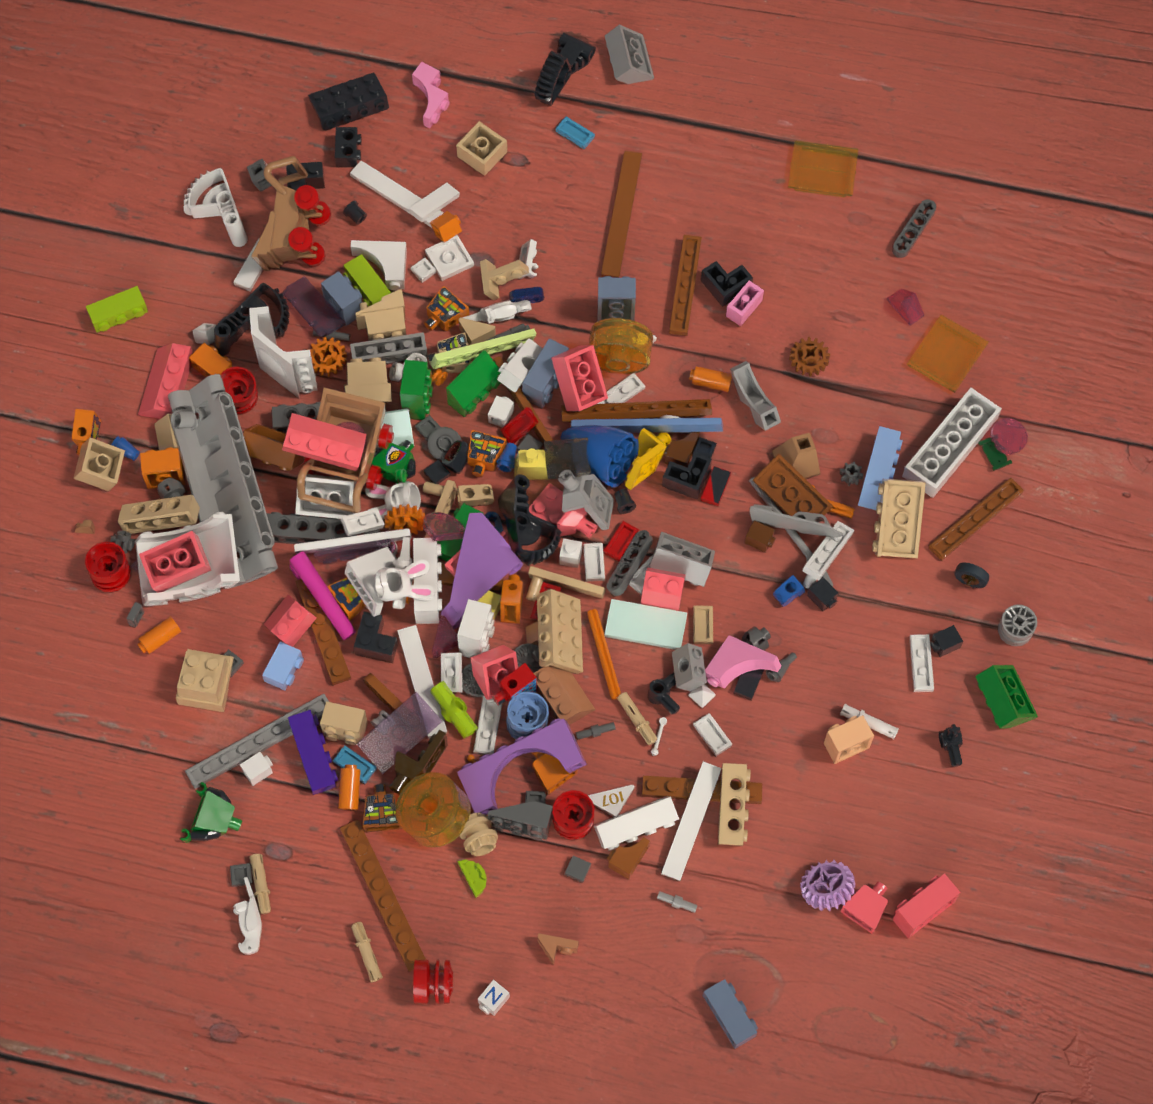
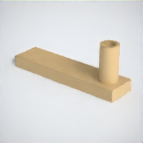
[423,480,458,541]
[526,566,605,602]

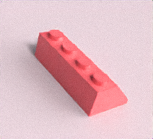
[138,343,193,419]
[282,413,366,471]

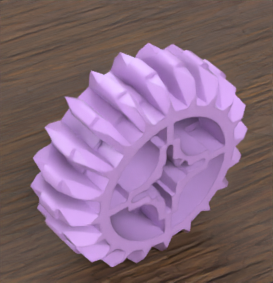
[800,860,856,911]

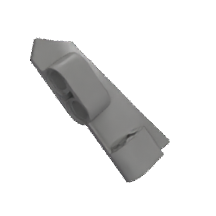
[750,504,843,538]

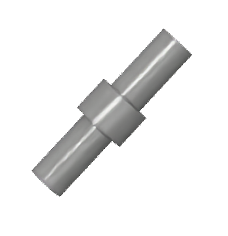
[657,891,698,913]

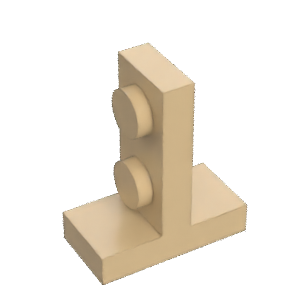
[480,259,529,300]

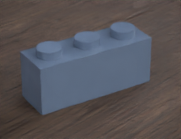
[703,979,758,1049]

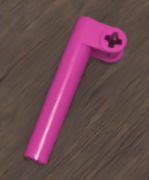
[289,551,356,640]

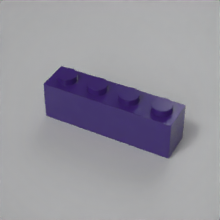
[288,710,338,795]

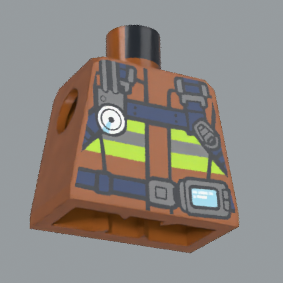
[363,784,402,833]

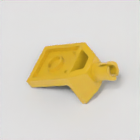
[625,428,671,490]

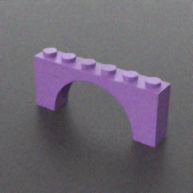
[457,718,587,816]

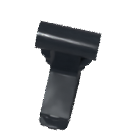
[534,32,596,106]
[214,283,290,356]
[498,474,562,566]

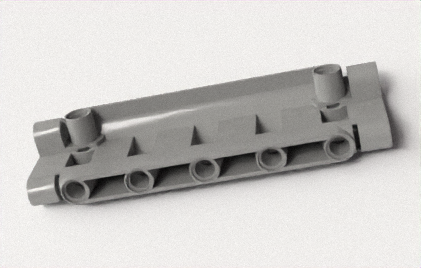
[168,374,278,589]

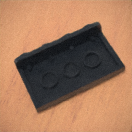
[308,72,389,131]

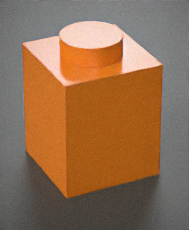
[430,211,462,243]

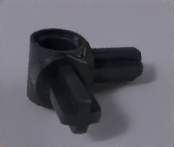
[647,672,680,715]
[939,724,963,767]

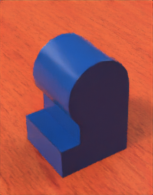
[773,575,805,607]

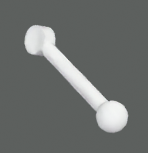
[651,717,667,756]

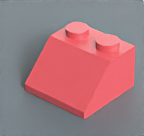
[641,568,686,611]
[264,594,317,647]
[470,645,518,700]

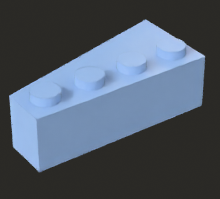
[858,426,903,510]

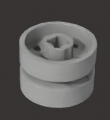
[998,605,1037,646]

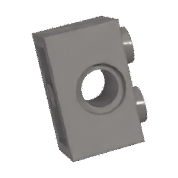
[672,643,707,692]

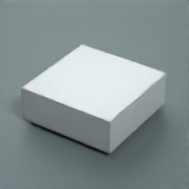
[411,258,437,283]

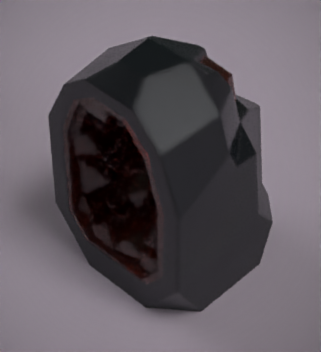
[441,440,469,474]

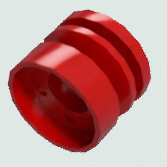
[220,366,258,415]
[85,542,131,592]
[552,790,595,840]
[413,960,453,1004]

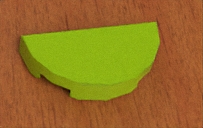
[457,859,487,898]

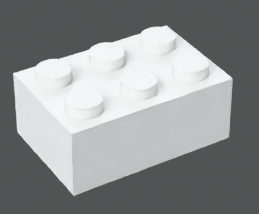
[295,474,357,519]
[457,599,495,658]

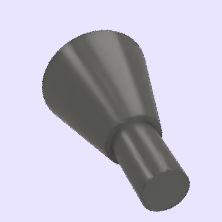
[766,652,797,682]

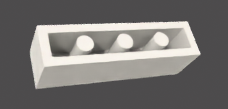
[594,796,679,851]

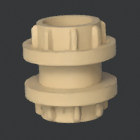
[458,813,498,856]

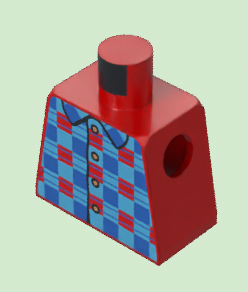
[492,663,537,706]

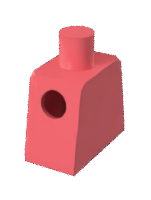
[840,882,888,934]

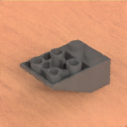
[488,801,553,841]

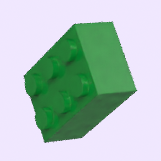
[400,360,433,420]

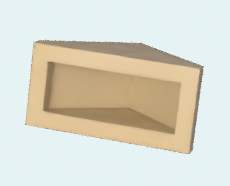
[459,317,496,345]

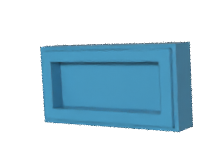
[556,116,595,149]
[333,745,377,784]

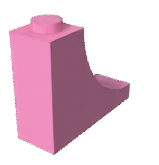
[705,635,781,689]

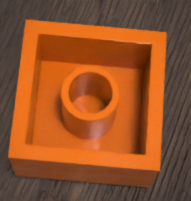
[140,447,186,489]

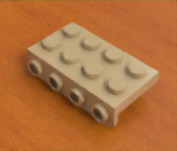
[872,478,926,558]
[537,589,583,674]

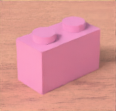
[726,281,764,326]

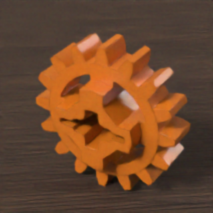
[307,337,347,377]
[384,504,426,535]

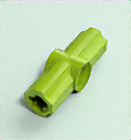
[430,681,478,739]

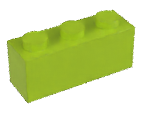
[343,254,391,307]
[86,286,148,332]

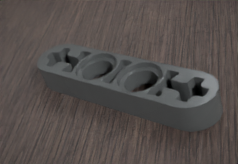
[892,199,936,258]
[606,530,653,596]

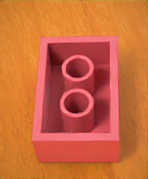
[551,345,608,411]
[139,531,211,593]
[893,873,961,939]

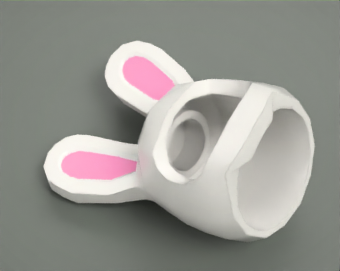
[365,481,421,520]
[375,559,435,601]

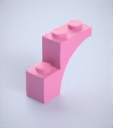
[412,62,450,129]

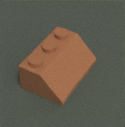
[534,665,595,725]

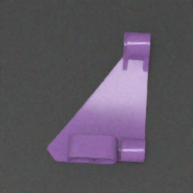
[441,513,523,629]

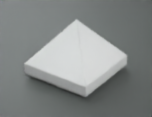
[688,684,716,708]

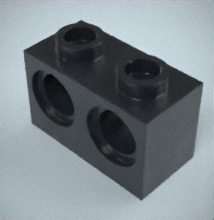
[335,127,362,167]

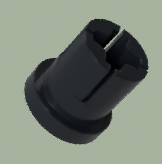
[343,200,367,225]
[614,489,636,514]

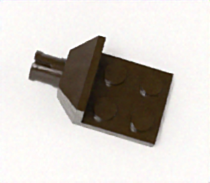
[389,729,448,795]

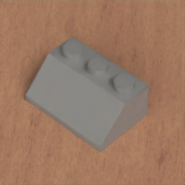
[605,25,654,84]
[650,532,715,587]

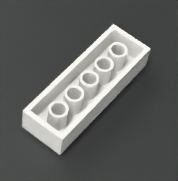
[902,388,1002,498]

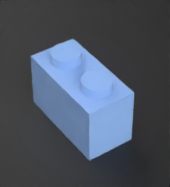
[262,642,304,691]

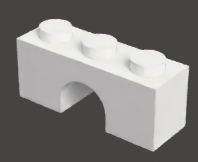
[497,338,543,392]

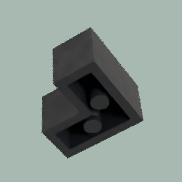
[286,162,325,191]
[701,261,753,307]
[662,452,712,500]
[354,611,398,663]

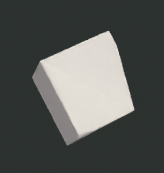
[192,323,216,345]

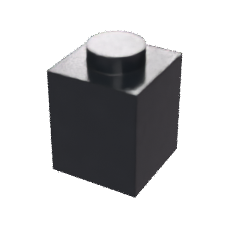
[807,577,839,612]
[930,625,963,657]

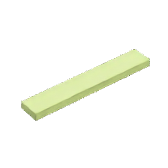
[430,329,537,369]

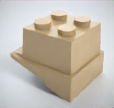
[356,289,406,341]
[344,358,392,402]
[176,649,234,712]

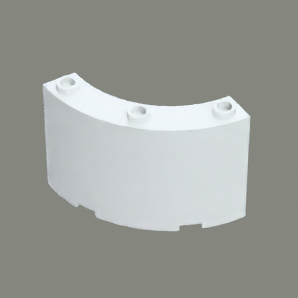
[135,512,240,606]

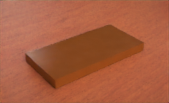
[752,454,833,516]

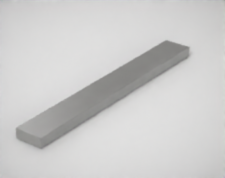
[185,694,329,789]

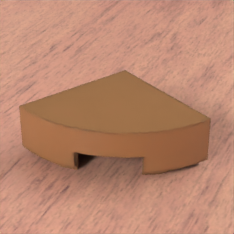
[75,520,95,534]

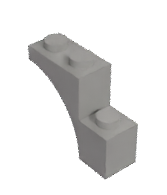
[730,361,781,431]

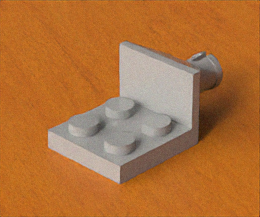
[558,470,614,530]

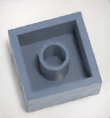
[321,271,362,326]

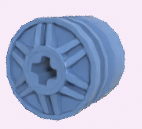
[506,692,549,739]

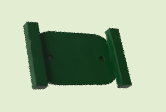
[978,435,1012,471]

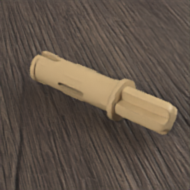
[617,692,657,745]
[250,854,271,914]
[351,922,383,982]

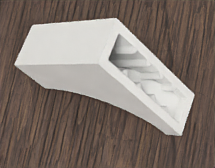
[351,240,407,291]
[345,547,396,617]

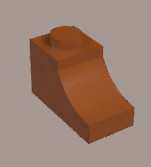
[607,837,650,879]

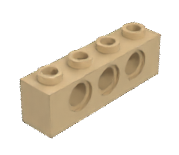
[118,495,200,534]
[718,763,751,846]

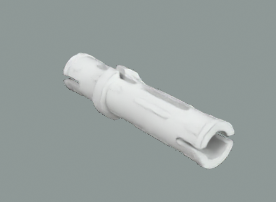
[840,704,899,740]

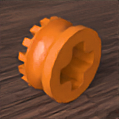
[431,368,448,386]

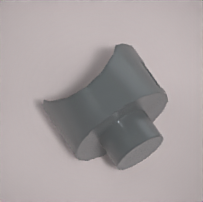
[158,478,185,499]
[742,626,771,651]

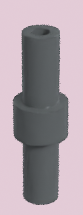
[313,329,351,341]
[576,722,616,740]

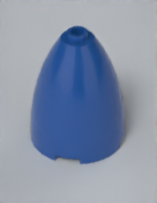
[560,425,639,487]

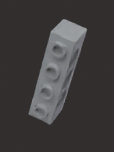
[350,332,428,364]

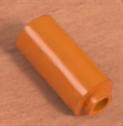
[689,366,732,392]
[137,616,181,654]
[338,765,361,810]

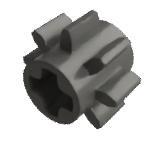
[839,462,864,486]
[110,530,135,554]

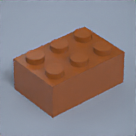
[243,424,305,471]

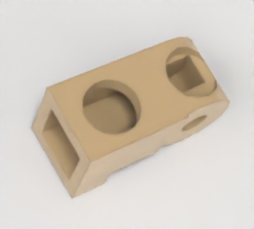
[457,484,494,508]

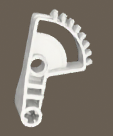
[183,168,248,247]

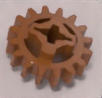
[789,337,830,377]

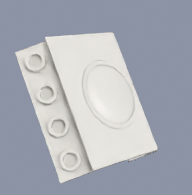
[249,306,318,398]

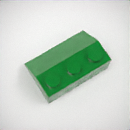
[446,350,501,417]
[975,665,1038,729]

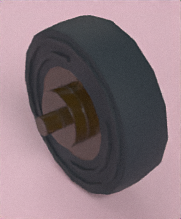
[954,562,989,588]

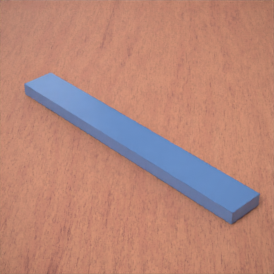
[571,418,723,433]

